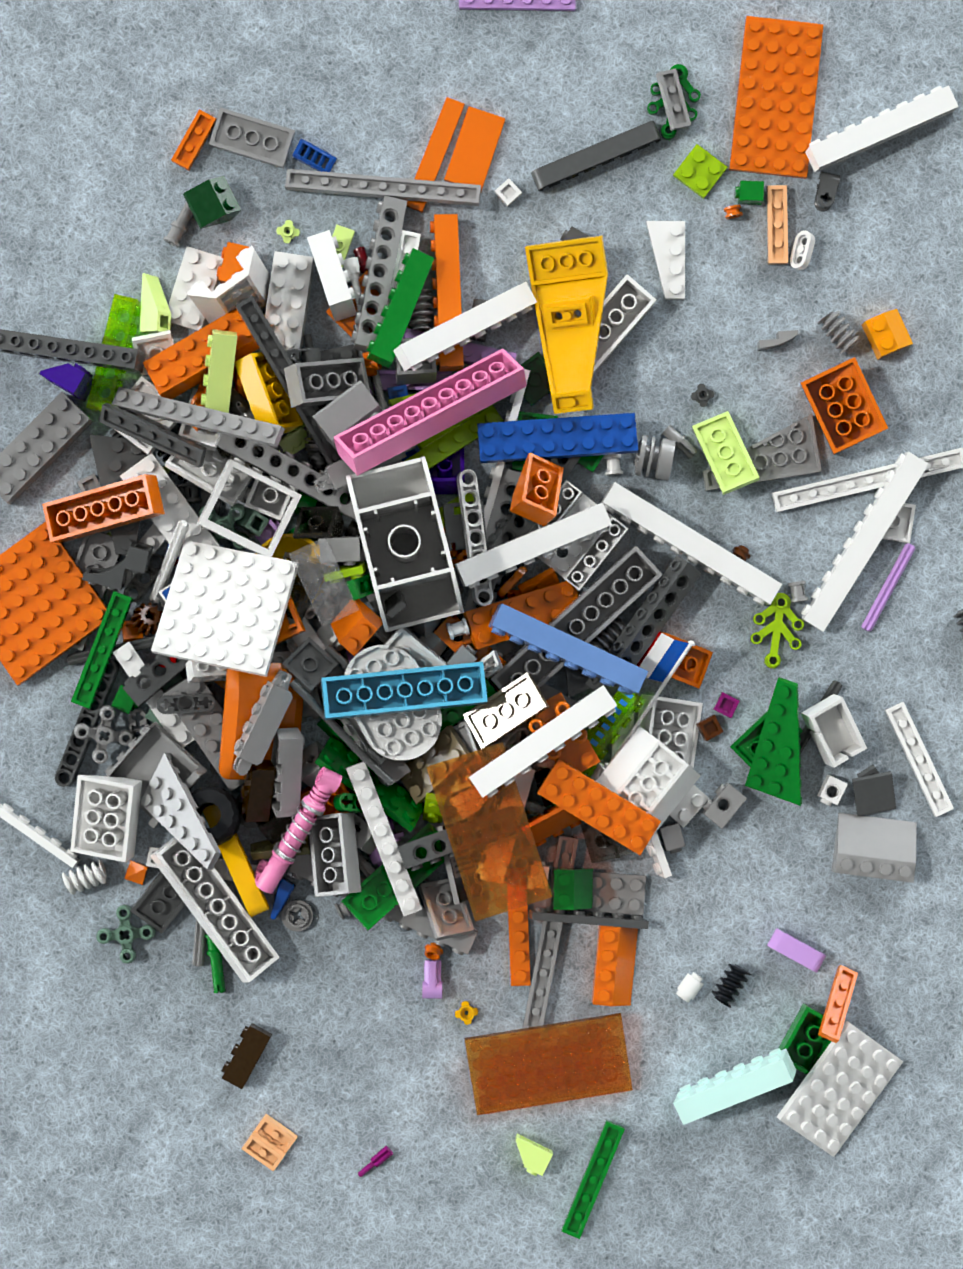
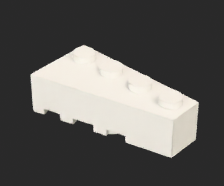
[307,230,357,322]

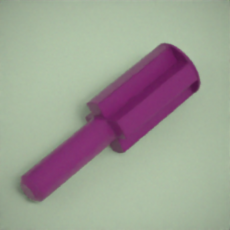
[358,1145,393,1177]

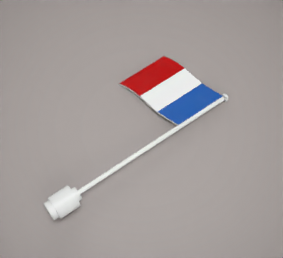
[590,632,695,780]

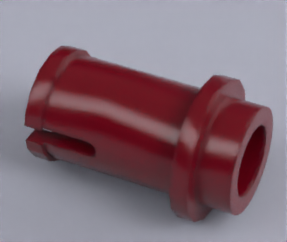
[353,247,369,273]

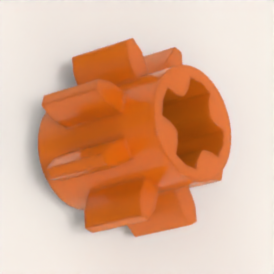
[362,352,382,376]

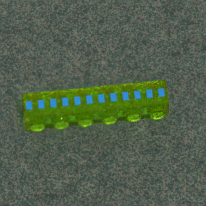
[582,691,644,776]

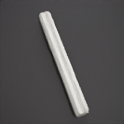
[149,520,189,604]

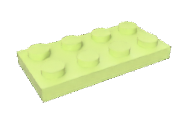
[692,411,760,495]

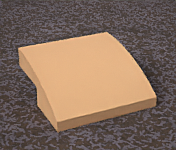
[241,1114,298,1172]

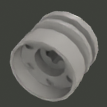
[634,435,676,481]

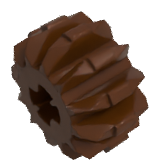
[131,602,163,636]

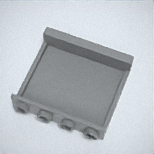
[105,722,207,829]

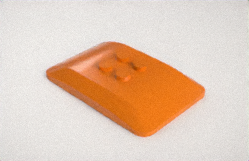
[219,662,303,780]

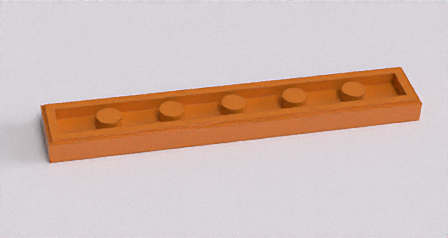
[406,97,465,213]

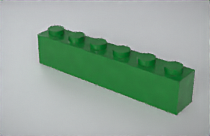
[366,248,434,368]

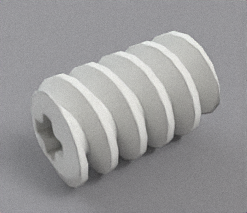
[62,859,107,895]

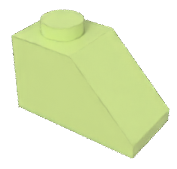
[515,1133,553,1176]

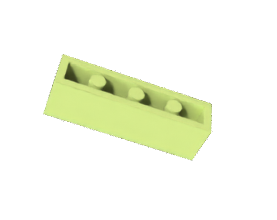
[201,329,237,413]

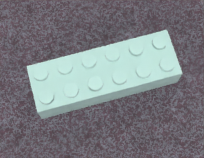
[673,1048,796,1125]

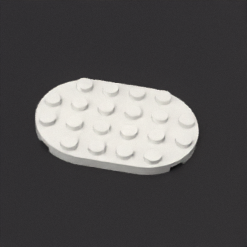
[344,645,442,761]

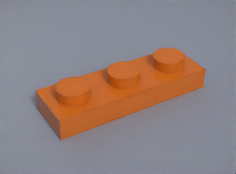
[171,109,217,171]

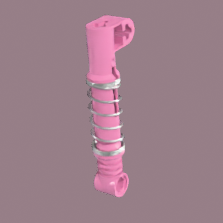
[254,767,342,894]

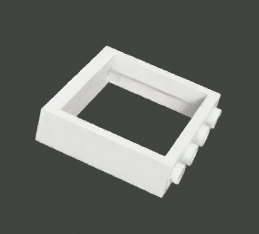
[196,458,302,557]

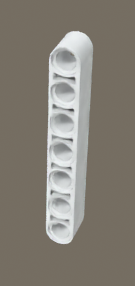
[457,469,493,606]

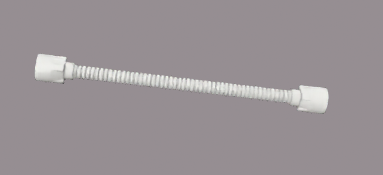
[344,257,390,411]

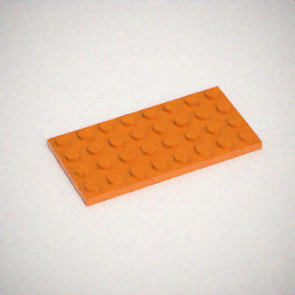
[729,16,824,179]

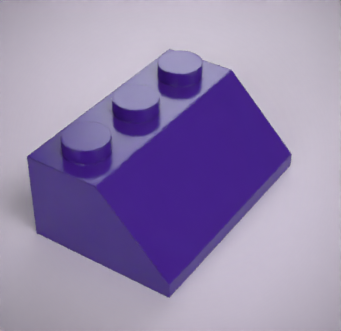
[39,363,96,402]

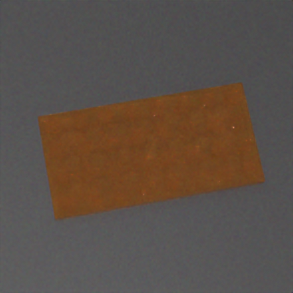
[426,742,553,922]
[465,1013,633,1115]

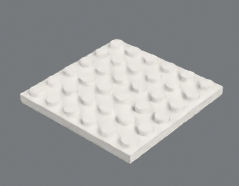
[151,540,299,677]

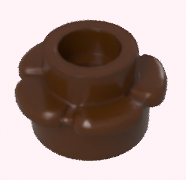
[732,545,750,562]

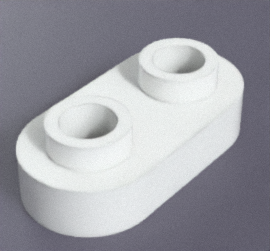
[790,231,815,270]

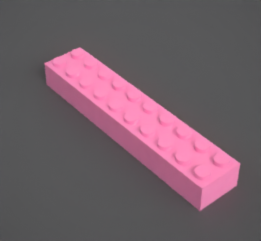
[334,349,527,476]

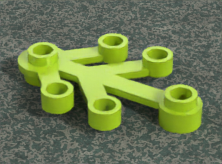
[750,593,804,668]

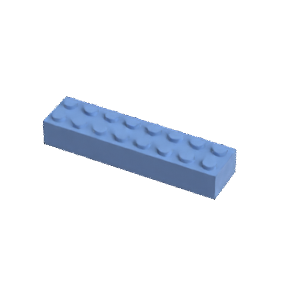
[488,604,648,695]

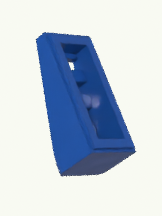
[293,138,337,172]
[270,877,296,920]

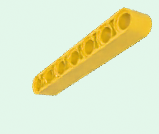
[203,786,270,918]

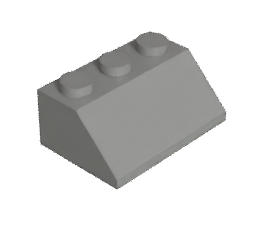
[312,380,382,451]

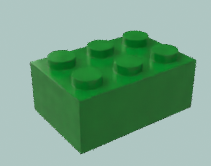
[779,1003,831,1075]

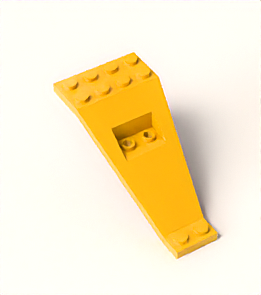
[525,235,608,414]

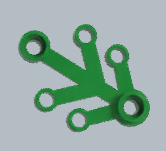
[647,64,701,140]

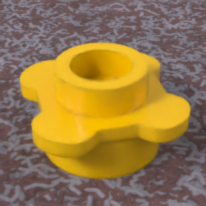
[455,1001,478,1025]

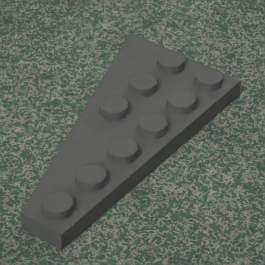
[89,434,147,556]

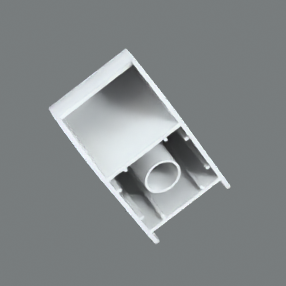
[346,456,464,632]

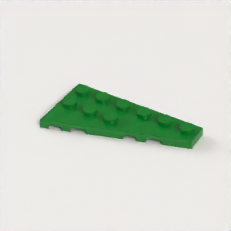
[745,677,802,806]

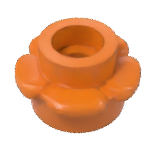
[425,942,443,960]

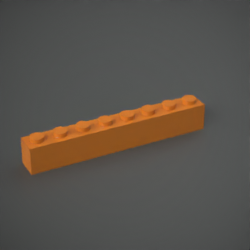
[430,214,464,372]

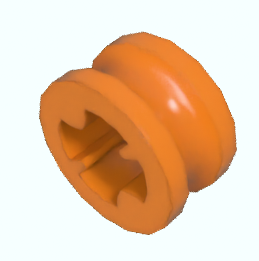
[724,205,743,219]

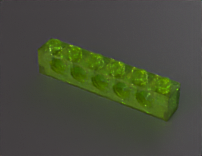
[86,294,141,413]

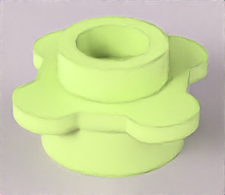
[276,220,300,243]

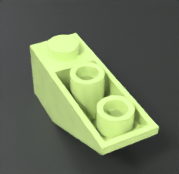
[140,273,171,334]

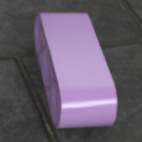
[767,928,826,973]

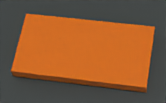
[444,106,505,192]

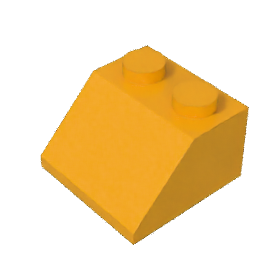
[862,309,913,360]

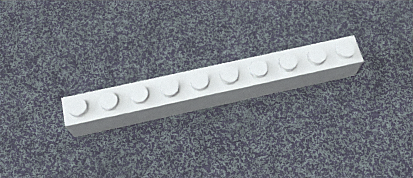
[801,452,929,632]
[601,482,782,606]

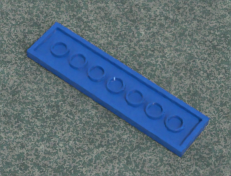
[477,413,638,464]

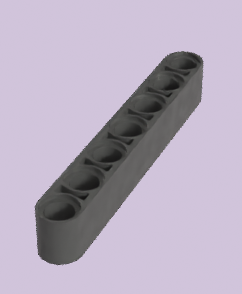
[531,121,662,192]
[55,659,119,787]

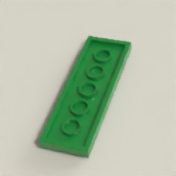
[314,736,425,832]
[341,823,445,931]

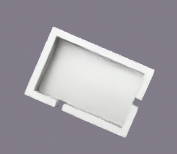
[801,694,867,768]

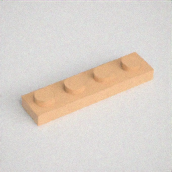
[766,185,788,265]

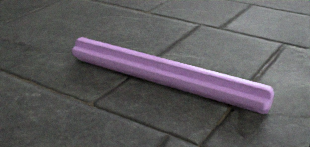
[861,543,915,632]

